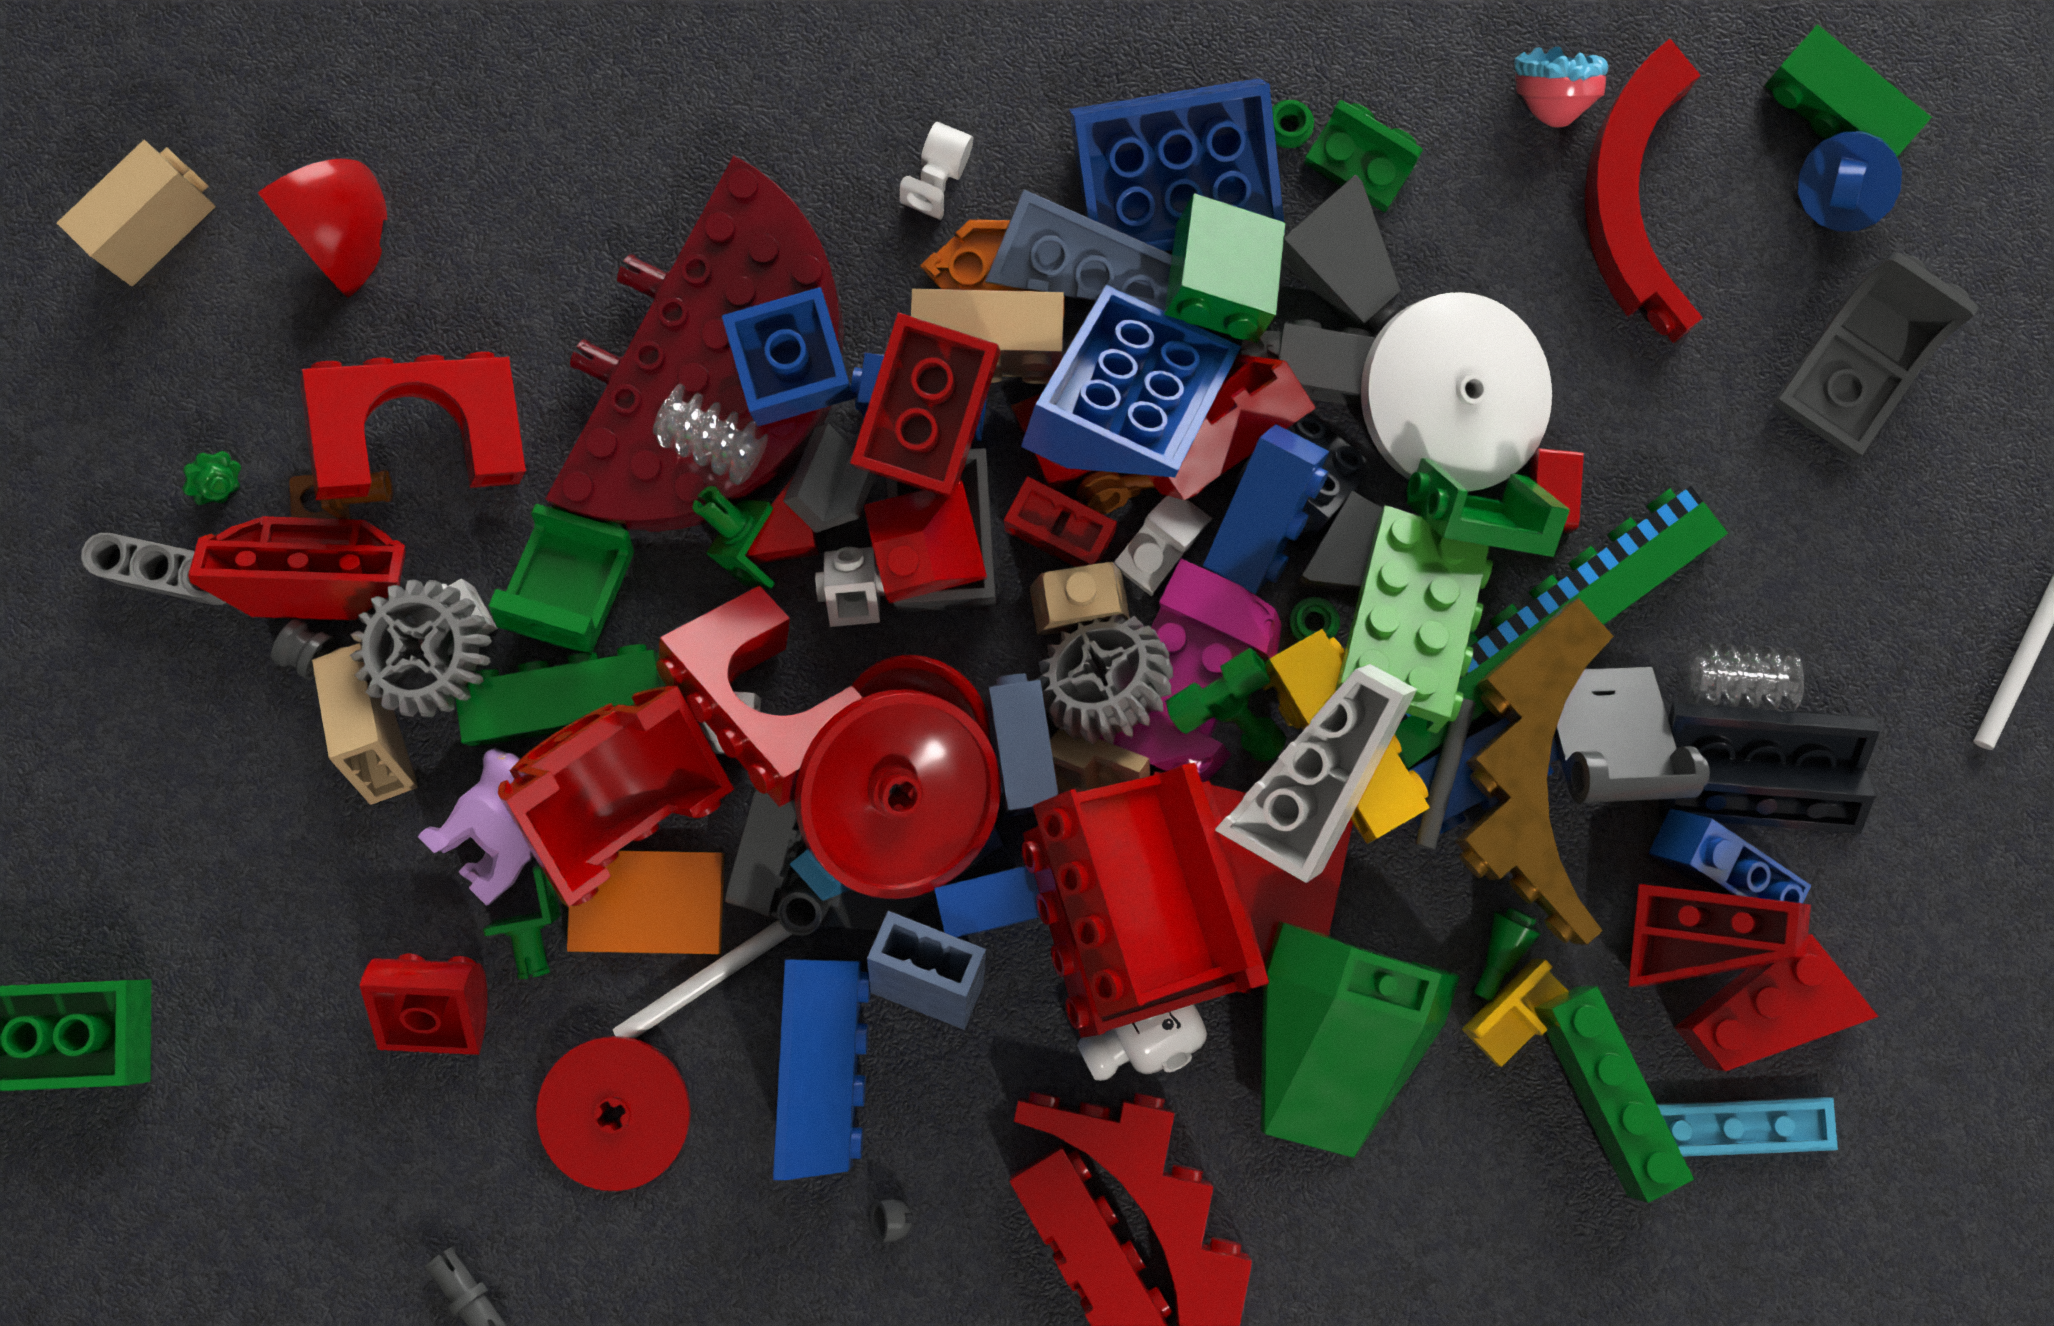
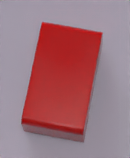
[1529,448,1584,533]

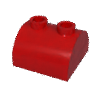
[359,953,488,1055]

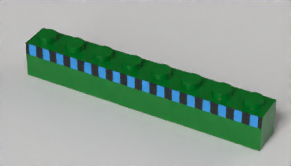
[1394,486,1728,769]

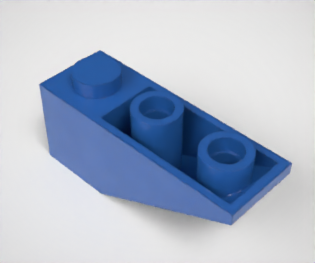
[1649,809,1811,903]

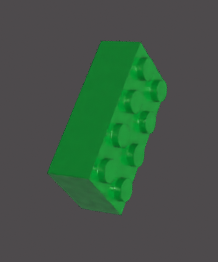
[0,979,152,1091]

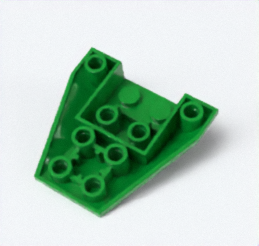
[1261,921,1460,1158]

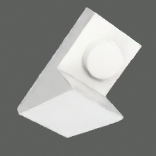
[1114,496,1212,596]

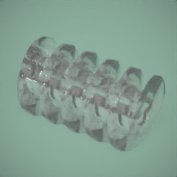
[653,383,768,485]
[1686,642,1804,711]

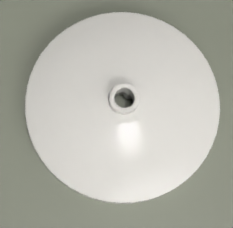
[1361,292,1552,492]

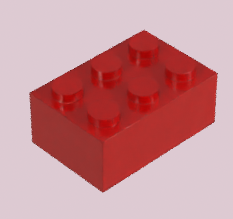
[850,312,1001,499]

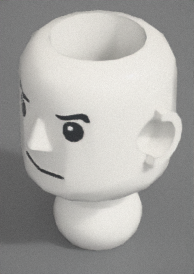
[1077,1004,1207,1081]

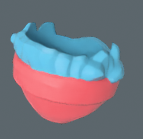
[1514,47,1608,127]

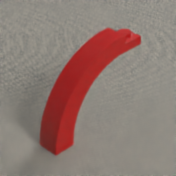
[1585,39,1703,343]

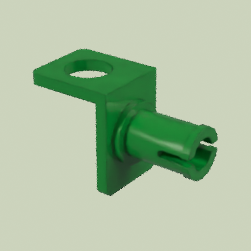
[692,486,775,590]
[483,863,561,979]

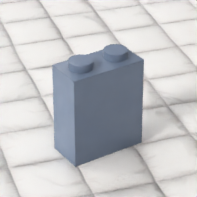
[867,911,986,1030]

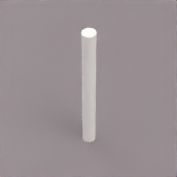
[1973,574,2054,750]
[613,920,792,1039]

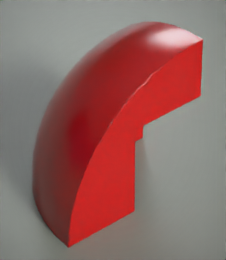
[257,159,387,298]

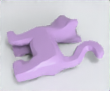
[418,747,534,906]

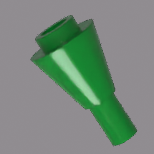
[1474,906,1542,1001]

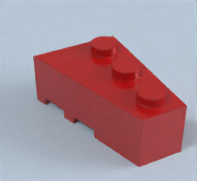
[1147,354,1316,501]

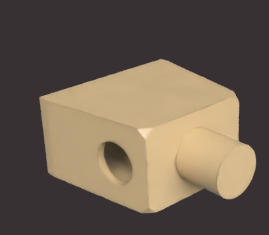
[1030,562,1130,636]

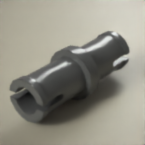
[424,1247,507,1326]

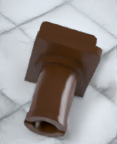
[289,470,393,519]

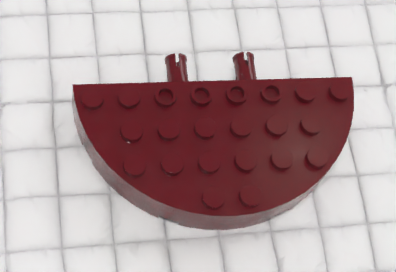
[545,155,844,532]

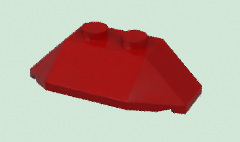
[188,516,406,620]

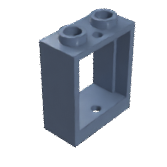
[984,674,1058,818]

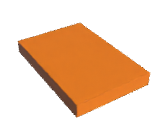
[567,851,725,954]

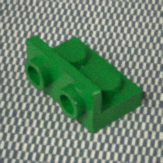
[1303,100,1423,213]

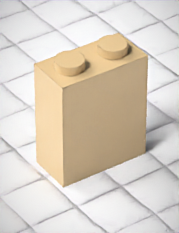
[57,140,216,287]

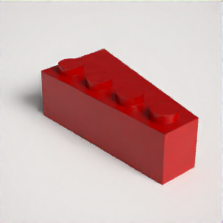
[1009,1144,1173,1326]

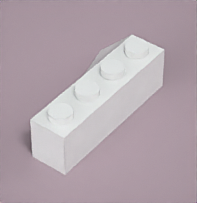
[1215,664,1417,883]

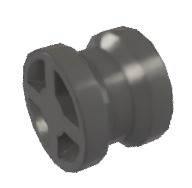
[271,618,335,680]

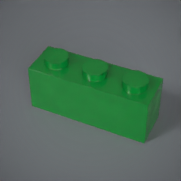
[1765,24,1932,157]

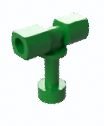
[1165,648,1286,762]

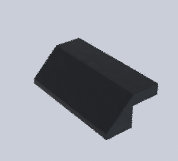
[1658,702,1880,834]

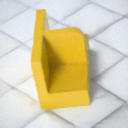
[1462,959,1568,1067]

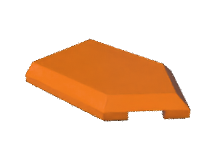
[920,220,1065,318]

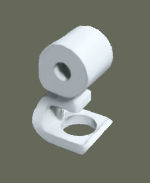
[900,122,973,220]

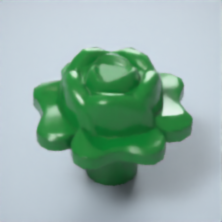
[182,451,241,505]

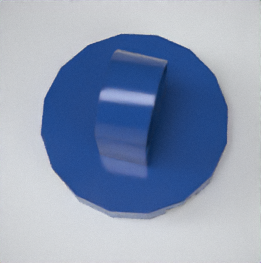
[1798,131,1902,231]

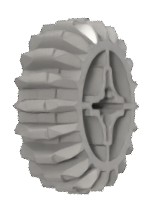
[349,579,492,717]
[1036,615,1174,745]

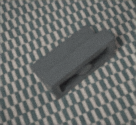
[783,423,876,533]

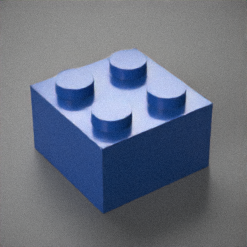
[722,287,854,427]

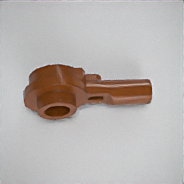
[1076,471,1155,515]

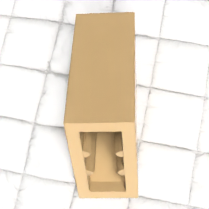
[312,643,418,805]

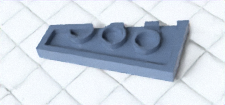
[984,190,1172,311]

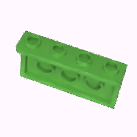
[1335,505,1493,733]

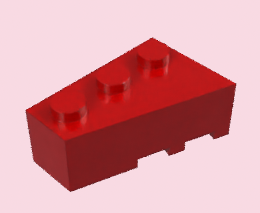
[1628,884,1811,987]
[1674,934,1879,1071]

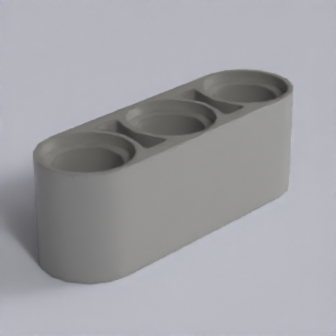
[81,533,226,605]

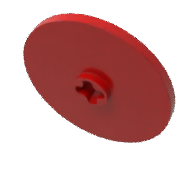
[536,1036,691,1191]

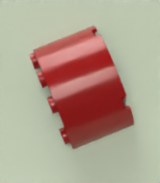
[498,686,734,907]

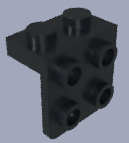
[1227,413,1372,551]

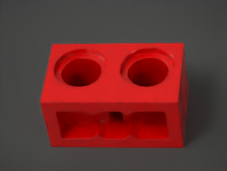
[1004,476,1117,567]

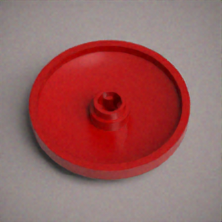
[795,689,1001,899]

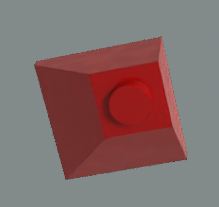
[864,480,987,603]

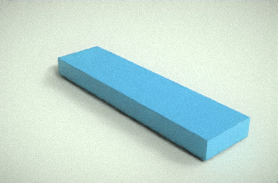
[1657,1097,1838,1157]

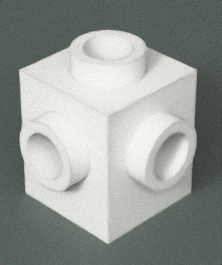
[815,547,886,627]

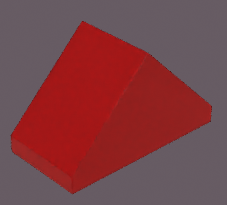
[745,476,819,564]

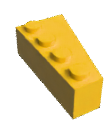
[1262,629,1430,844]

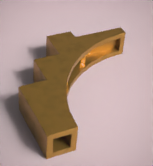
[1455,598,1614,945]

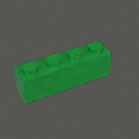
[455,644,666,747]
[1534,986,1694,1203]

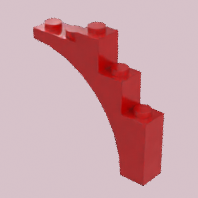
[1014,1091,1252,1326]

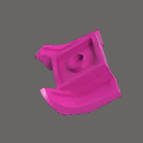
[1099,559,1282,782]

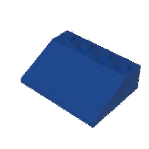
[1069,78,1285,251]
[1021,285,1241,478]
[773,959,871,1180]

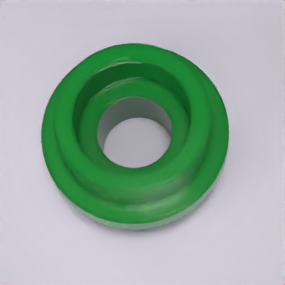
[1272,100,1314,149]
[1289,597,1340,642]

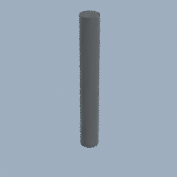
[1415,698,1476,850]

